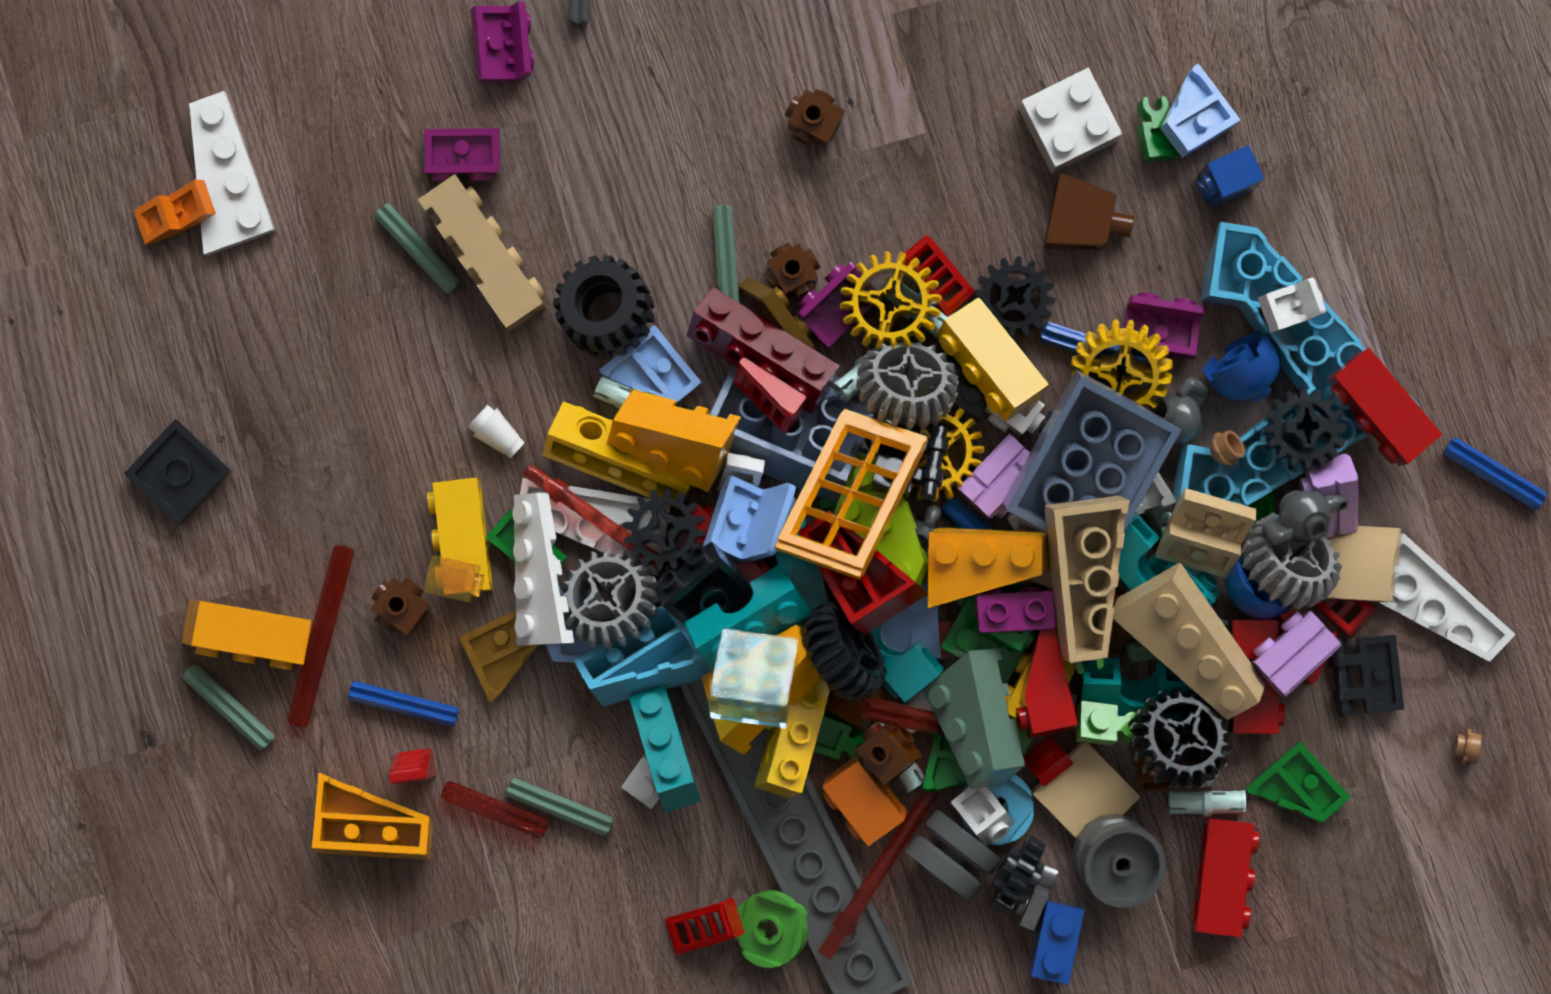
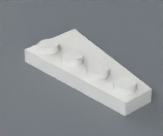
[189,91,276,257]
[1379,532,1516,662]

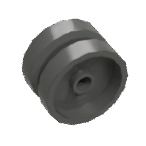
[904,809,1002,902]
[1072,814,1166,908]

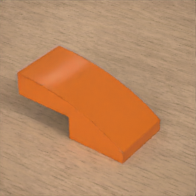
[134,180,216,245]

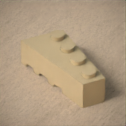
[417,174,546,332]
[1044,496,1130,663]
[1113,563,1265,720]

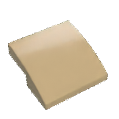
[1156,488,1256,578]
[1325,526,1401,603]
[1031,742,1140,839]

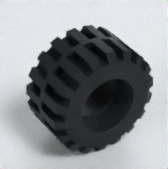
[553,255,655,358]

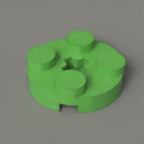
[734,890,808,968]

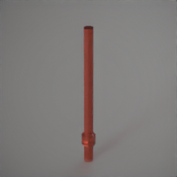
[522,463,680,574]
[818,790,941,960]

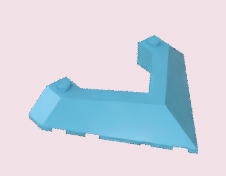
[1174,222,1420,506]

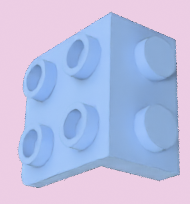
[703,475,796,564]

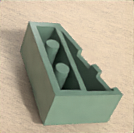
[923,648,1025,789]

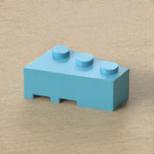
[574,605,712,707]

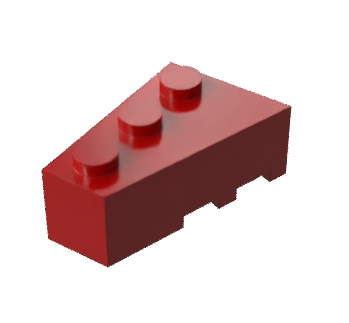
[798,510,928,635]

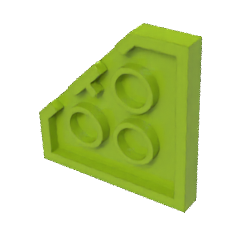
[833,452,928,586]

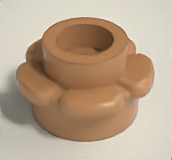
[1210,430,1245,466]
[1454,728,1482,765]

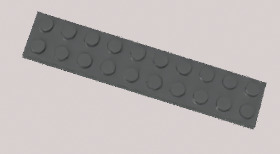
[680,679,912,994]

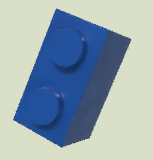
[1196,145,1265,209]
[1028,900,1085,985]

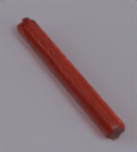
[287,545,354,727]

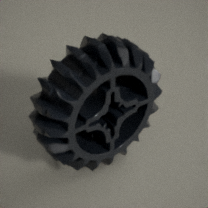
[800,601,887,702]
[1129,688,1233,791]

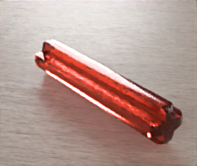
[857,697,945,737]
[441,781,549,838]

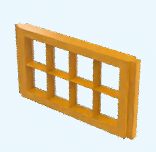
[775,409,928,580]

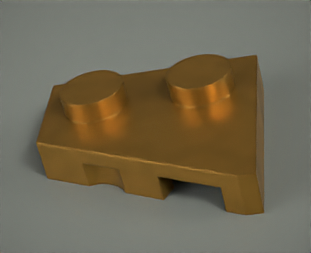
[738,277,814,348]
[459,610,539,702]

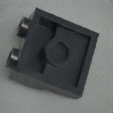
[655,541,753,626]

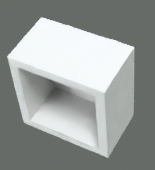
[1018,67,1122,174]

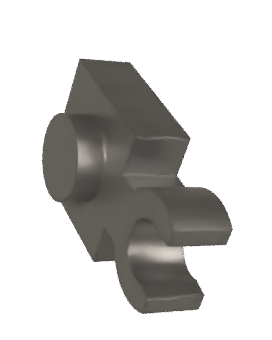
[1014,866,1058,931]

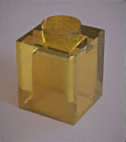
[424,555,485,603]

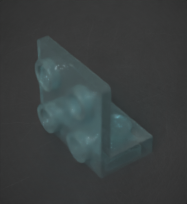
[709,629,798,729]

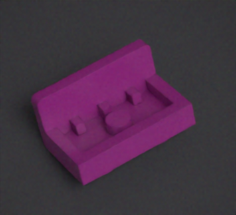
[470,2,534,82]
[423,128,501,182]
[797,262,880,350]
[1123,292,1205,360]
[972,587,1056,634]

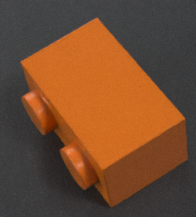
[822,754,907,846]

